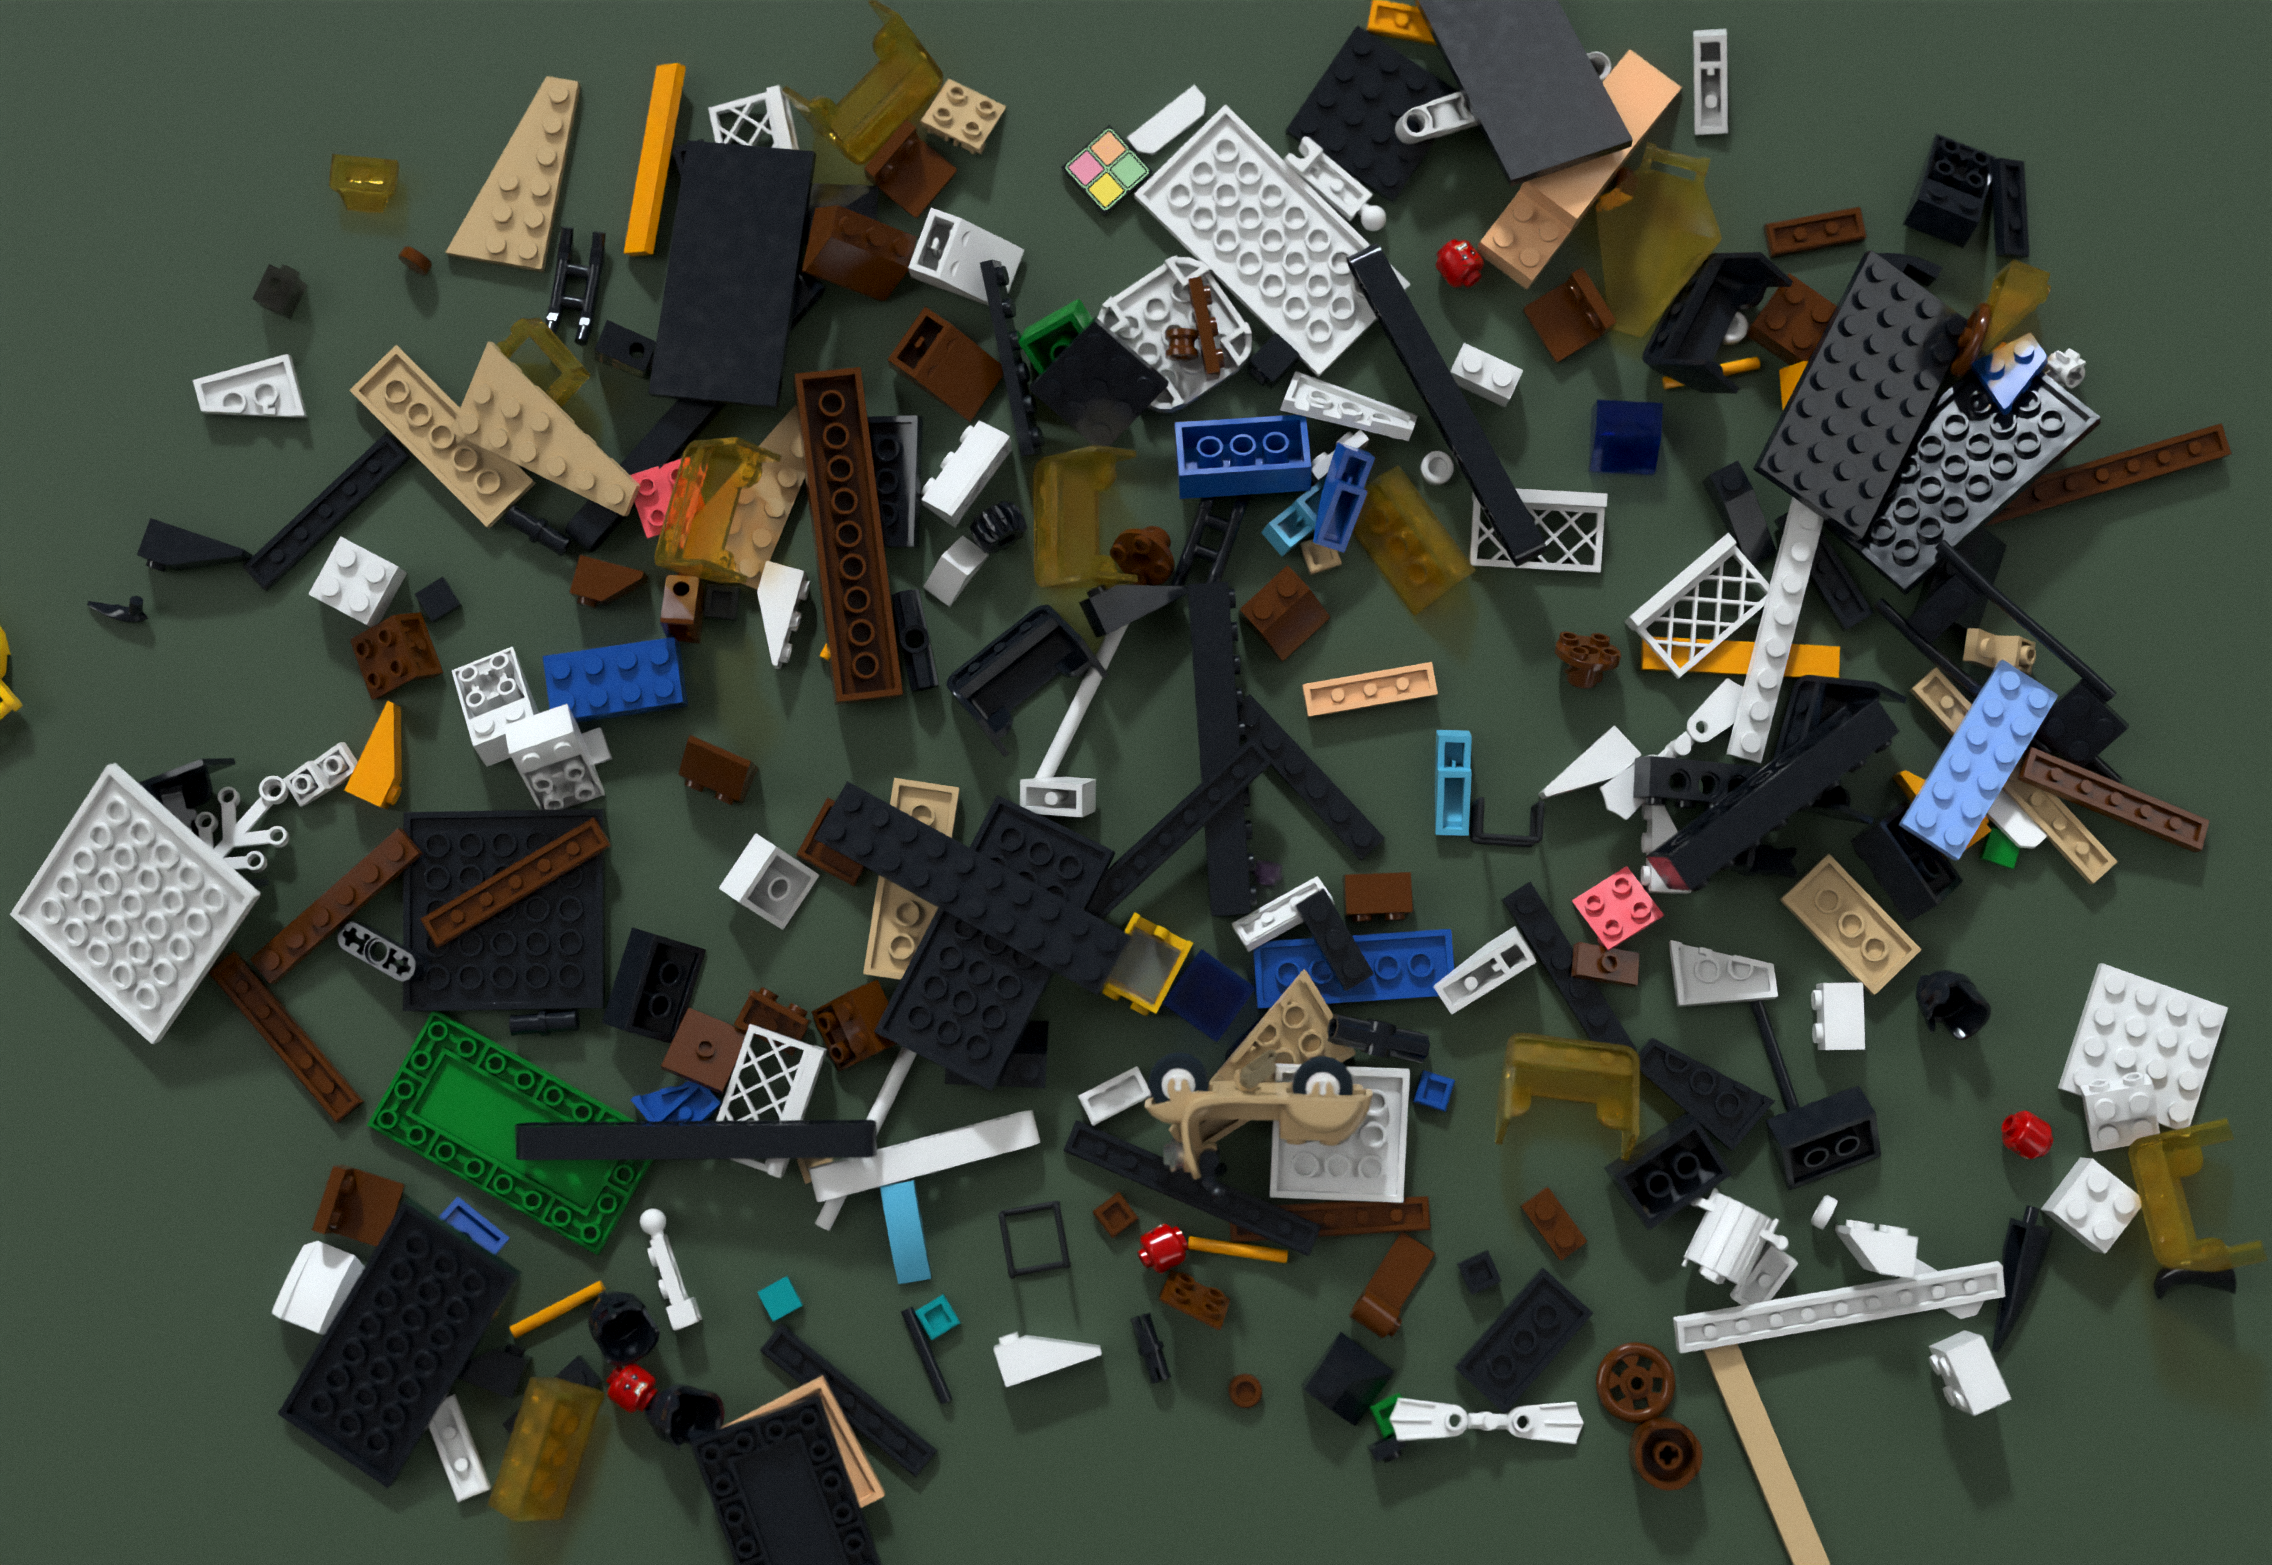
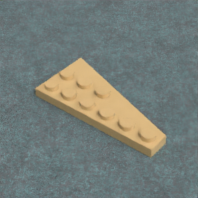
[446,76,580,272]
[451,342,641,516]
[666,404,805,590]
[1169,969,1356,1148]

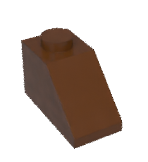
[569,555,648,609]

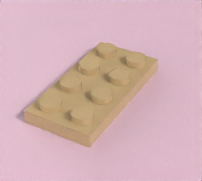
[1779,854,1922,996]

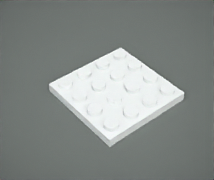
[2058,963,2228,1133]
[1269,1063,1410,1203]

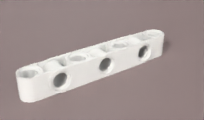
[1395,51,1611,144]

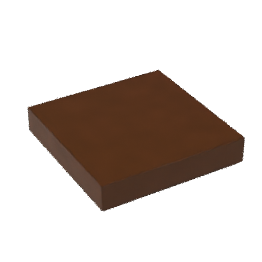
[796,797,865,887]

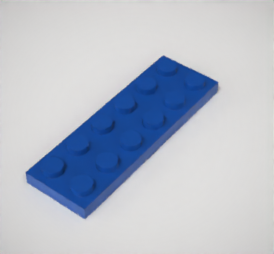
[1253,929,1454,1009]

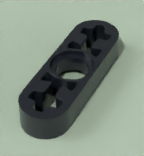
[338,922,424,981]

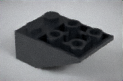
[1903,133,1997,248]

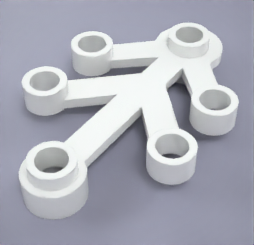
[195,776,290,873]

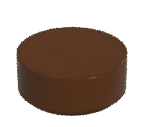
[398,246,432,276]
[1228,1373,1262,1408]

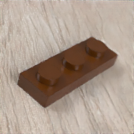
[1188,276,1225,381]

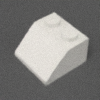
[719,833,820,930]

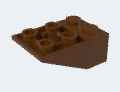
[887,307,1004,422]

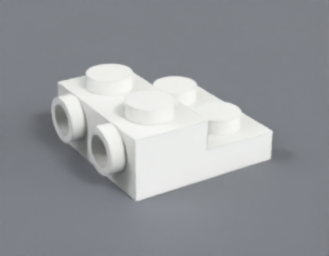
[2080,1073,2161,1152]

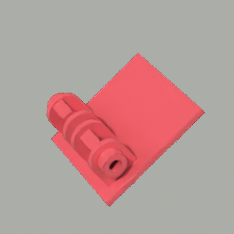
[630,457,705,539]
[1572,866,1664,951]

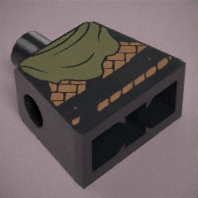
[595,320,656,378]

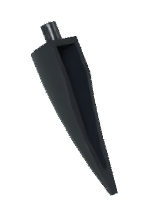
[1992,1205,2053,1353]

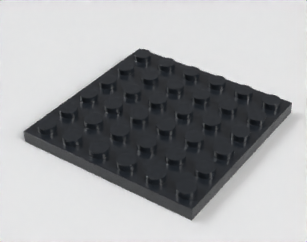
[403,809,605,1011]

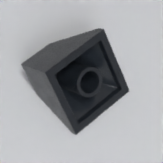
[804,183,879,245]
[1301,1331,1394,1426]

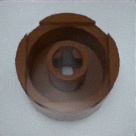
[1629,1417,1703,1490]

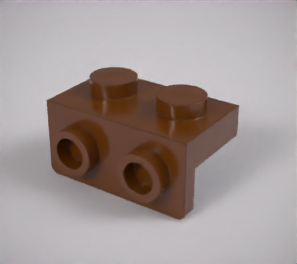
[734,986,812,1056]

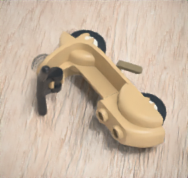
[1144,1050,1373,1200]

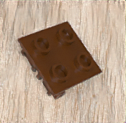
[1159,1269,1231,1331]

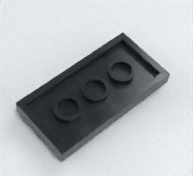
[1454,1267,1593,1414]

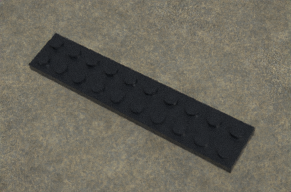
[814,781,1133,997]

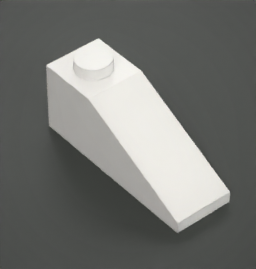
[1693,29,1728,135]
[1538,725,1642,799]
[1433,926,1536,1015]
[993,1332,1102,1387]

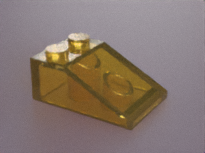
[1974,259,2051,362]

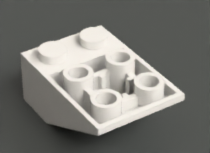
[908,208,1024,306]
[451,646,539,767]
[504,704,605,810]

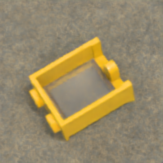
[1102,912,1193,1017]

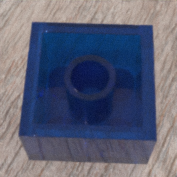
[1162,949,1256,1043]

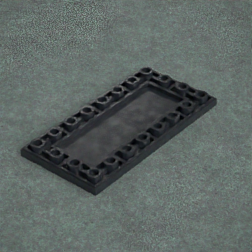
[1414,0,1633,187]
[648,140,816,409]
[690,1393,882,1565]

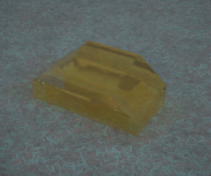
[329,154,400,213]

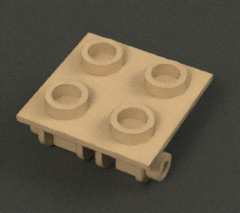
[921,79,1006,155]

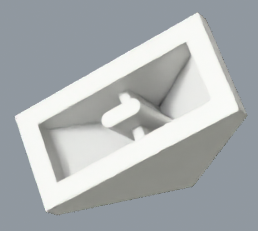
[923,535,989,607]

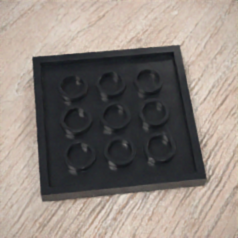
[1285,25,1459,204]

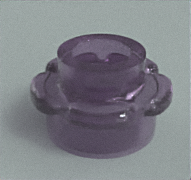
[1252,860,1284,885]

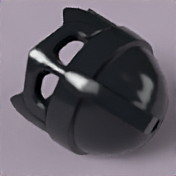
[1916,970,1991,1040]
[588,1290,660,1366]
[645,1384,725,1450]

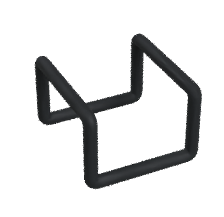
[1470,797,1545,847]
[998,1201,1071,1279]

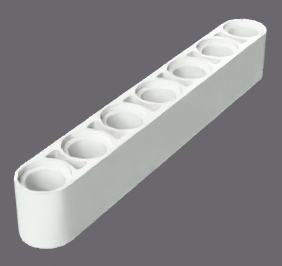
[809,1110,1041,1202]

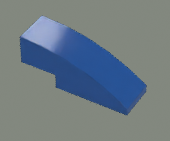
[1313,442,1375,553]

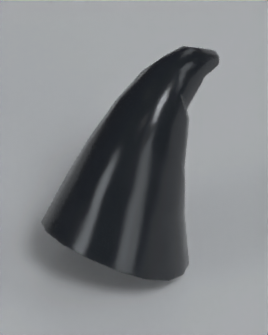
[2153,1238,2237,1299]

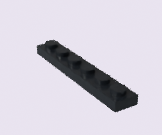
[979,260,1044,457]
[1237,694,1385,861]
[1501,881,1637,1068]

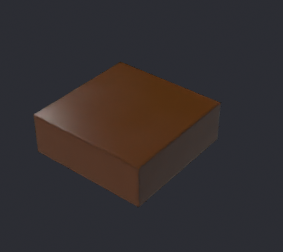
[1092,1191,1139,1238]

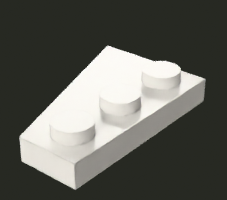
[193,354,308,418]
[1669,940,1778,1007]

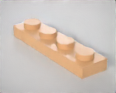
[1302,662,1438,718]

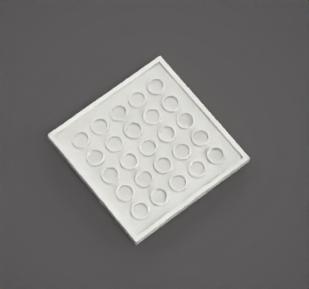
[10,763,261,1045]

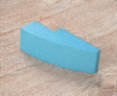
[1261,476,1326,557]
[1435,730,1472,836]
[880,1180,932,1284]

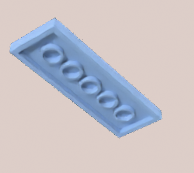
[1899,659,2058,861]

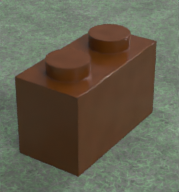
[1342,872,1413,922]

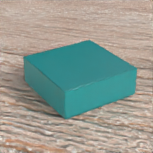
[757,1275,803,1322]
[915,1294,961,1340]

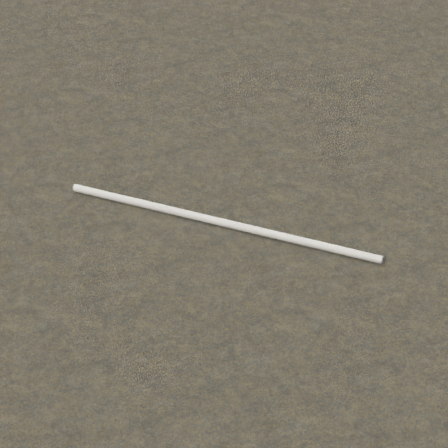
[815,624,1129,1231]

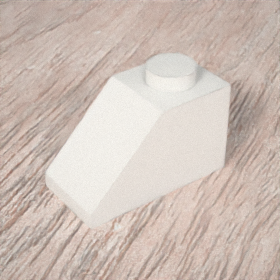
[1020,777,1096,817]

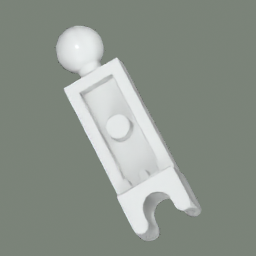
[1284,137,1386,231]
[640,1208,702,1330]

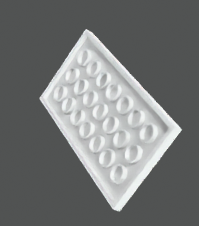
[1134,104,1410,377]

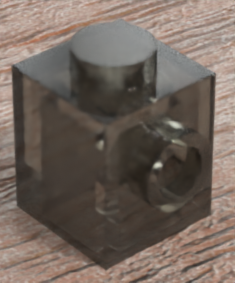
[252,264,307,320]

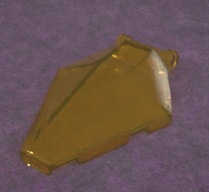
[1595,142,1722,338]

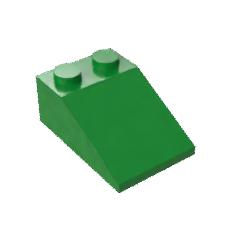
[1018,299,1092,375]

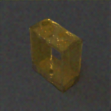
[496,317,591,408]

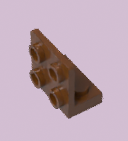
[864,120,957,219]
[1523,267,1617,363]
[350,612,443,699]
[311,1164,405,1247]

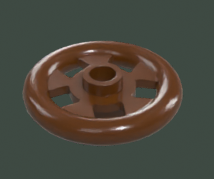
[1951,302,1992,377]
[1596,1342,1676,1423]

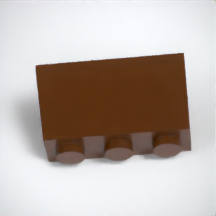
[802,205,917,302]

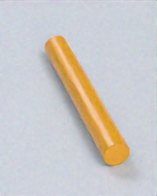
[1662,356,1760,390]
[1188,1236,1288,1263]
[510,1280,606,1338]

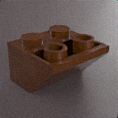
[811,980,897,1072]

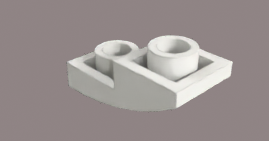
[283,742,358,807]

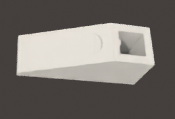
[757,561,811,670]
[1641,800,1691,894]

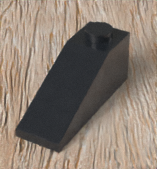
[1702,460,1777,565]
[137,518,252,572]
[1079,583,1188,638]

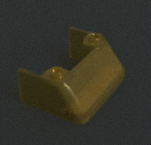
[782,0,943,165]
[654,437,781,583]
[1033,445,1138,588]
[1495,1033,1640,1160]
[2128,1118,2268,1272]

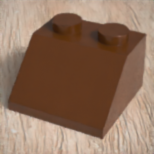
[1238,565,1330,662]
[678,735,759,806]

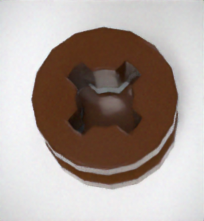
[1165,328,1198,361]

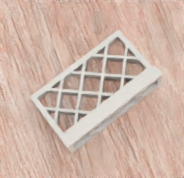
[708,85,799,150]
[1469,488,1608,572]
[1624,533,1770,679]
[716,1024,827,1178]

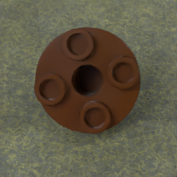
[1110,526,1175,585]
[1555,631,1621,689]

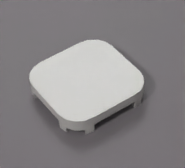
[1098,255,1252,413]

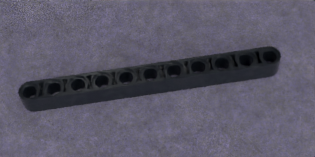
[1346,243,1547,567]
[565,267,825,553]
[515,1120,877,1160]

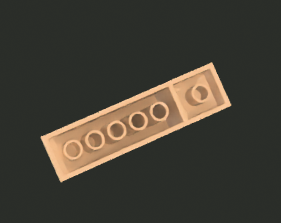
[1476,50,1682,290]

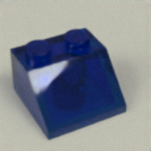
[1589,400,1663,475]

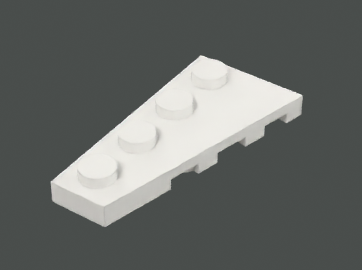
[1280,371,1417,441]

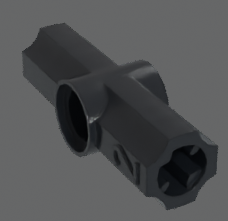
[891,589,940,692]
[1327,1014,1430,1063]

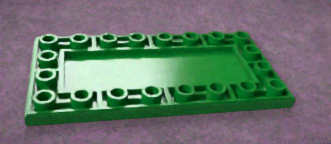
[366,1011,654,1255]

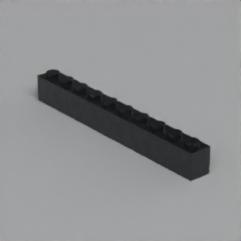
[1187,582,1257,916]

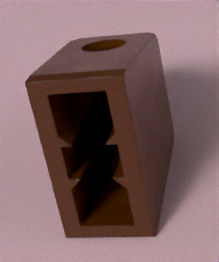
[660,561,705,643]

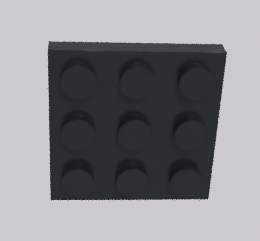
[1029,316,1169,453]

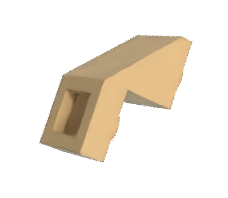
[1963,628,2036,675]

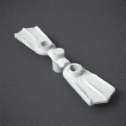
[1600,678,1743,820]
[1389,1398,1584,1444]

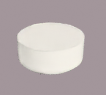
[1722,312,1748,345]
[1420,451,1454,485]
[1811,1195,1838,1230]

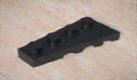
[867,415,923,548]
[1629,1038,1775,1151]

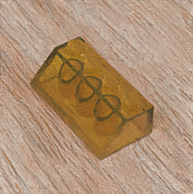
[1353,465,1476,616]
[488,1377,605,1522]

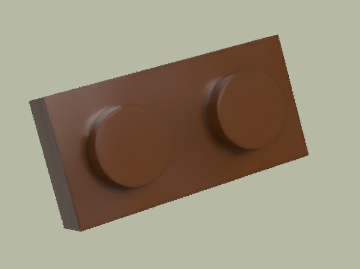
[1520,1186,1587,1261]

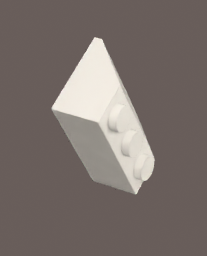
[921,421,1012,528]

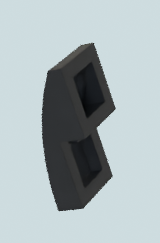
[1876,253,1943,286]

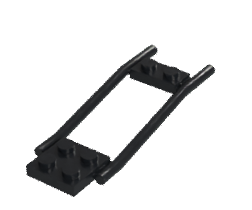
[1873,539,2129,768]

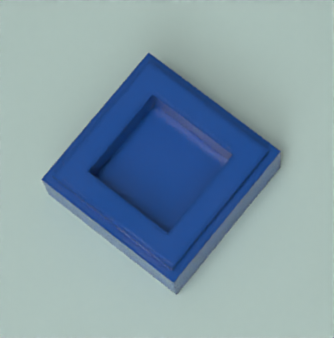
[1413,1070,1455,1112]

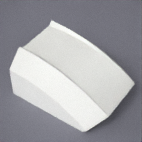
[272,1241,364,1335]

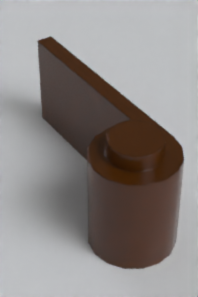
[1349,1232,1435,1339]

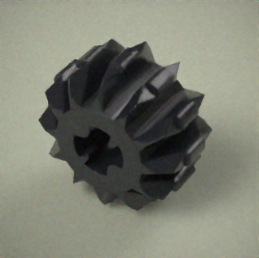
[969,501,1028,554]

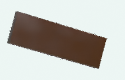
[1763,207,1867,258]

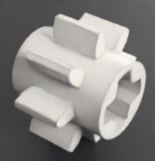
[2044,348,2086,389]

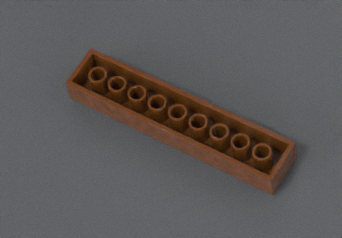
[793,367,903,705]

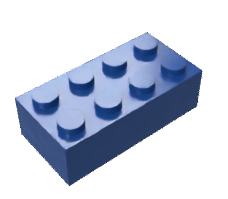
[1175,415,1312,499]
[543,637,688,723]

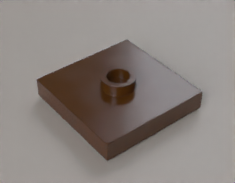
[661,1007,747,1094]

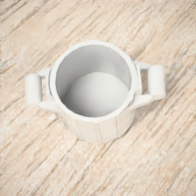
[1682,1188,1789,1294]

